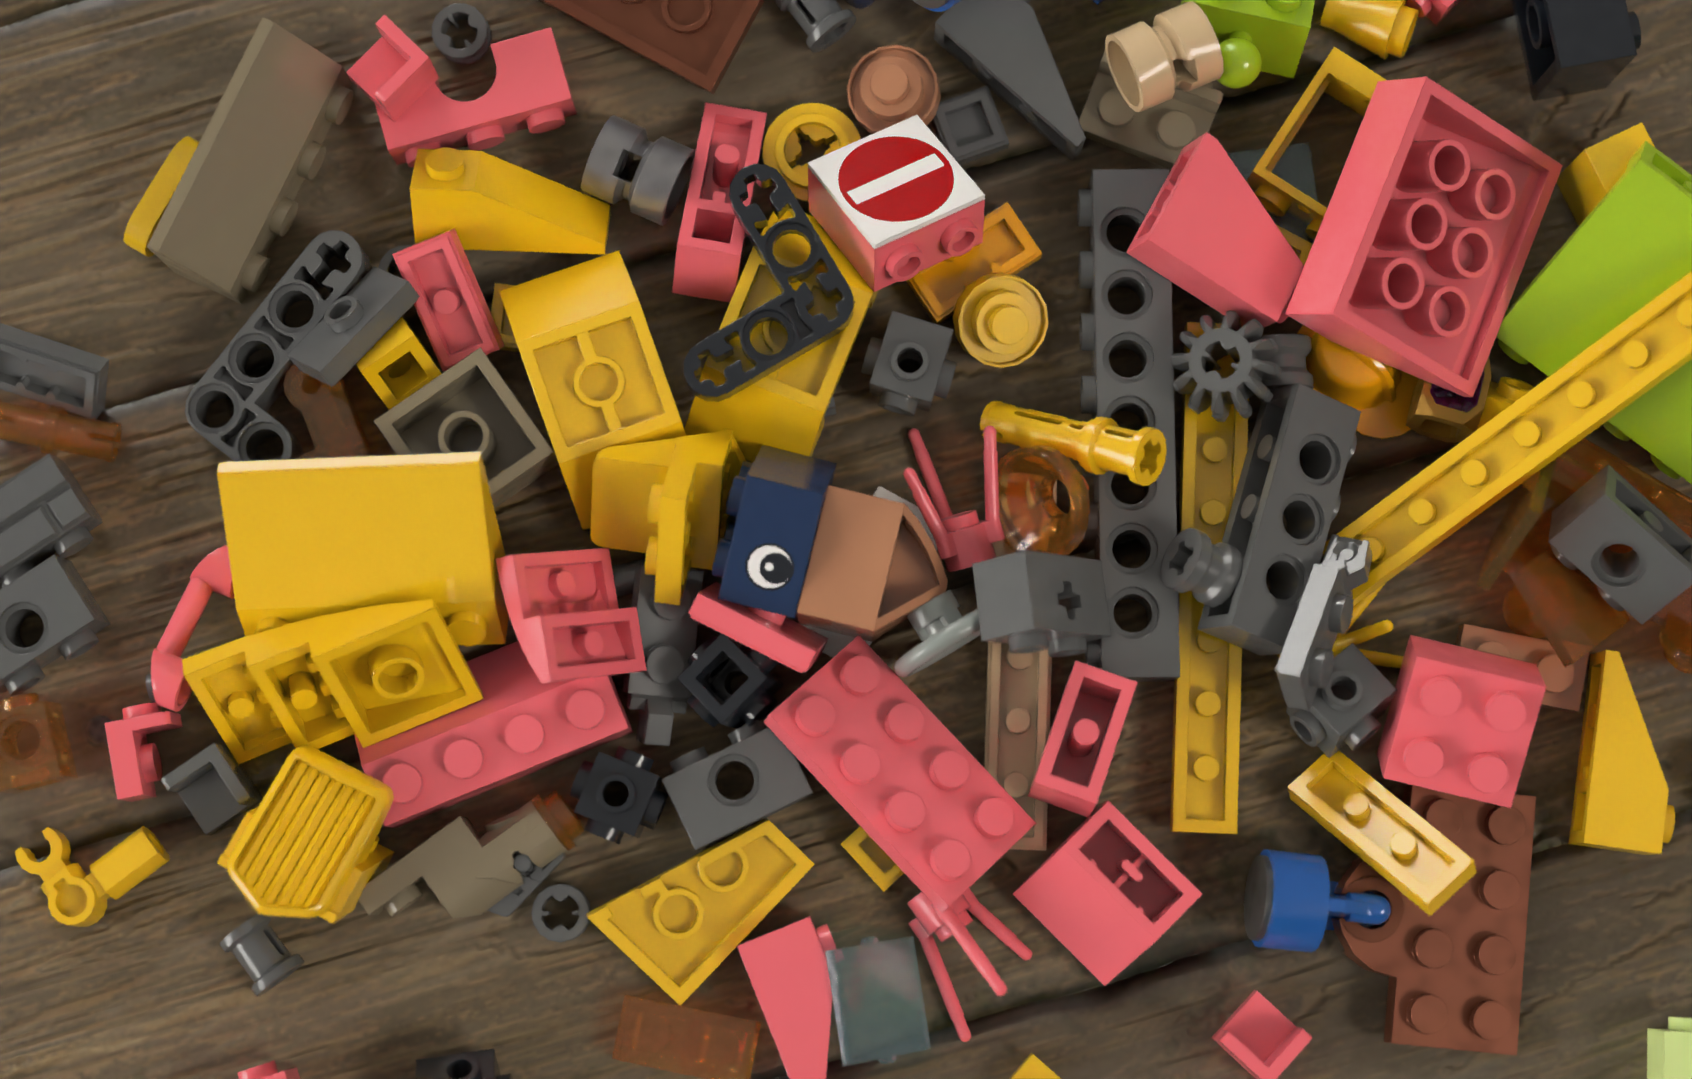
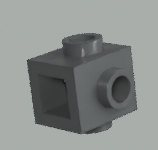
[861,311,957,416]
[1286,643,1397,758]

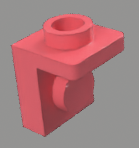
[104,702,183,802]

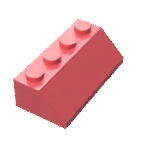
[354,641,633,828]

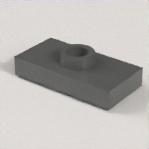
[287,266,420,387]
[0,323,109,421]

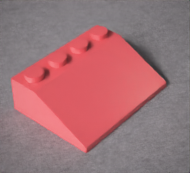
[1285,77,1563,398]

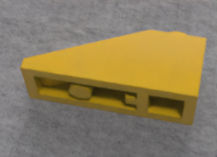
[410,147,610,255]
[1569,650,1675,855]

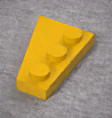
[586,818,815,1006]

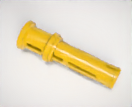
[980,400,1167,486]

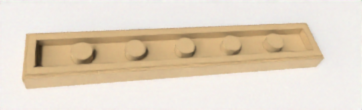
[984,466,1057,851]

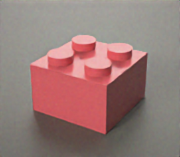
[1377,635,1546,808]

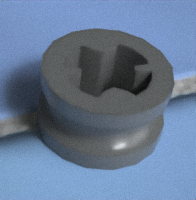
[432,3,492,64]
[531,884,592,942]

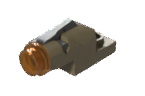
[358,789,585,918]

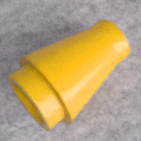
[1320,0,1419,59]

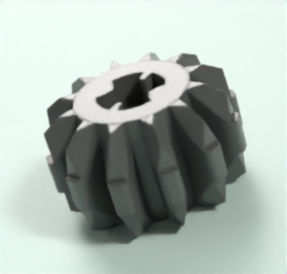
[1170,311,1282,422]

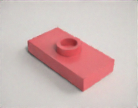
[392,228,505,372]

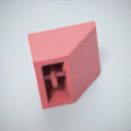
[1012,801,1202,986]

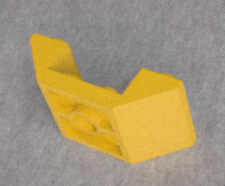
[684,211,879,463]
[499,250,686,531]

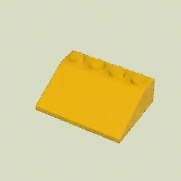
[217,452,509,646]

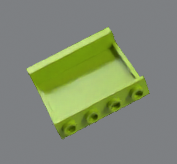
[1496,141,1692,484]

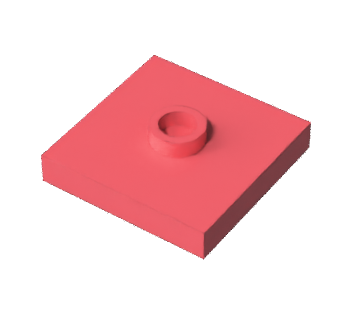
[688,582,829,673]

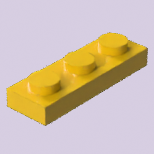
[1287,751,1477,916]

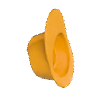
[1297,325,1431,439]

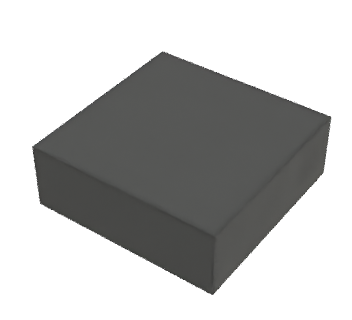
[932,86,1009,165]

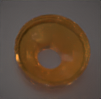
[998,445,1090,555]

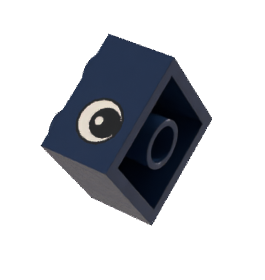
[712,445,837,618]

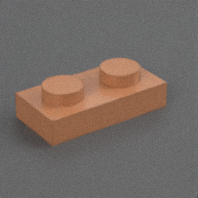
[1456,624,1590,713]

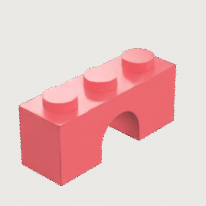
[375,27,577,168]

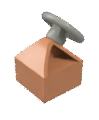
[797,485,981,677]

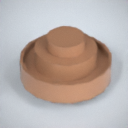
[847,45,941,134]

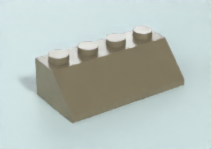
[147,17,354,304]

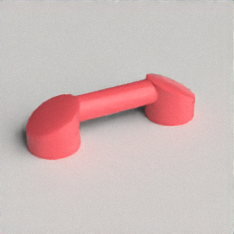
[151,545,235,712]

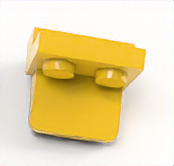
[590,428,746,606]
[217,745,394,924]

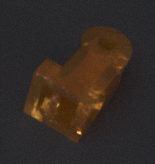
[283,364,374,459]

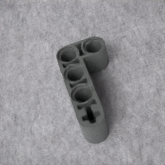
[185,230,372,462]

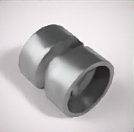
[581,115,695,226]

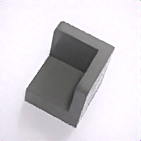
[161,743,263,835]

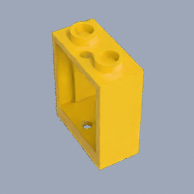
[1246,47,1387,240]

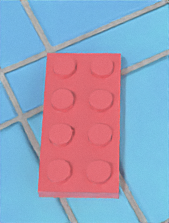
[764,635,1036,913]

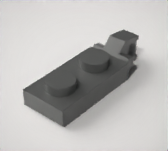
[1275,534,1372,711]
[622,564,704,746]

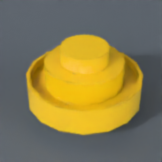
[953,272,1049,368]

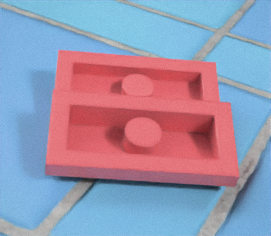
[496,548,647,683]

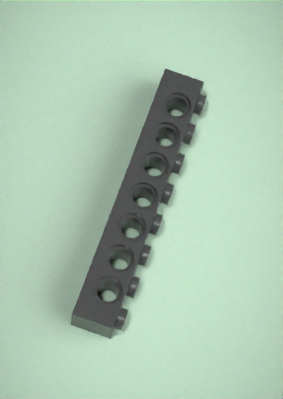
[1077,169,1180,682]

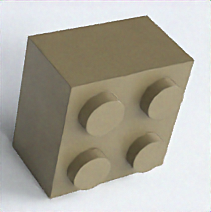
[374,348,559,509]

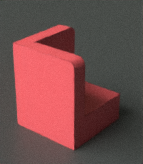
[346,15,439,122]
[1211,990,1313,1079]

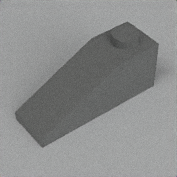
[934,0,1086,162]

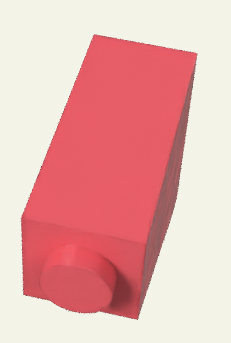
[1126,132,1304,328]

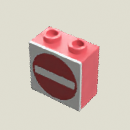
[808,115,985,292]

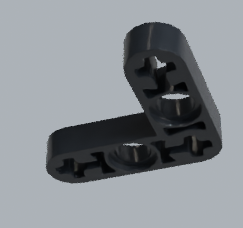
[683,164,854,402]

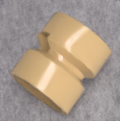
[1105,1,1223,112]

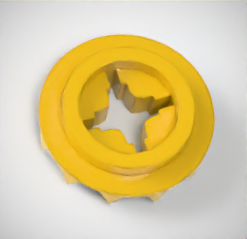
[762,103,861,201]

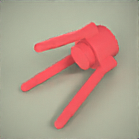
[903,425,1005,572]
[907,888,1032,1042]

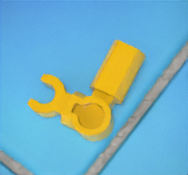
[15,826,170,927]

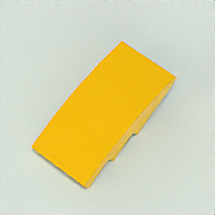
[182,599,483,765]

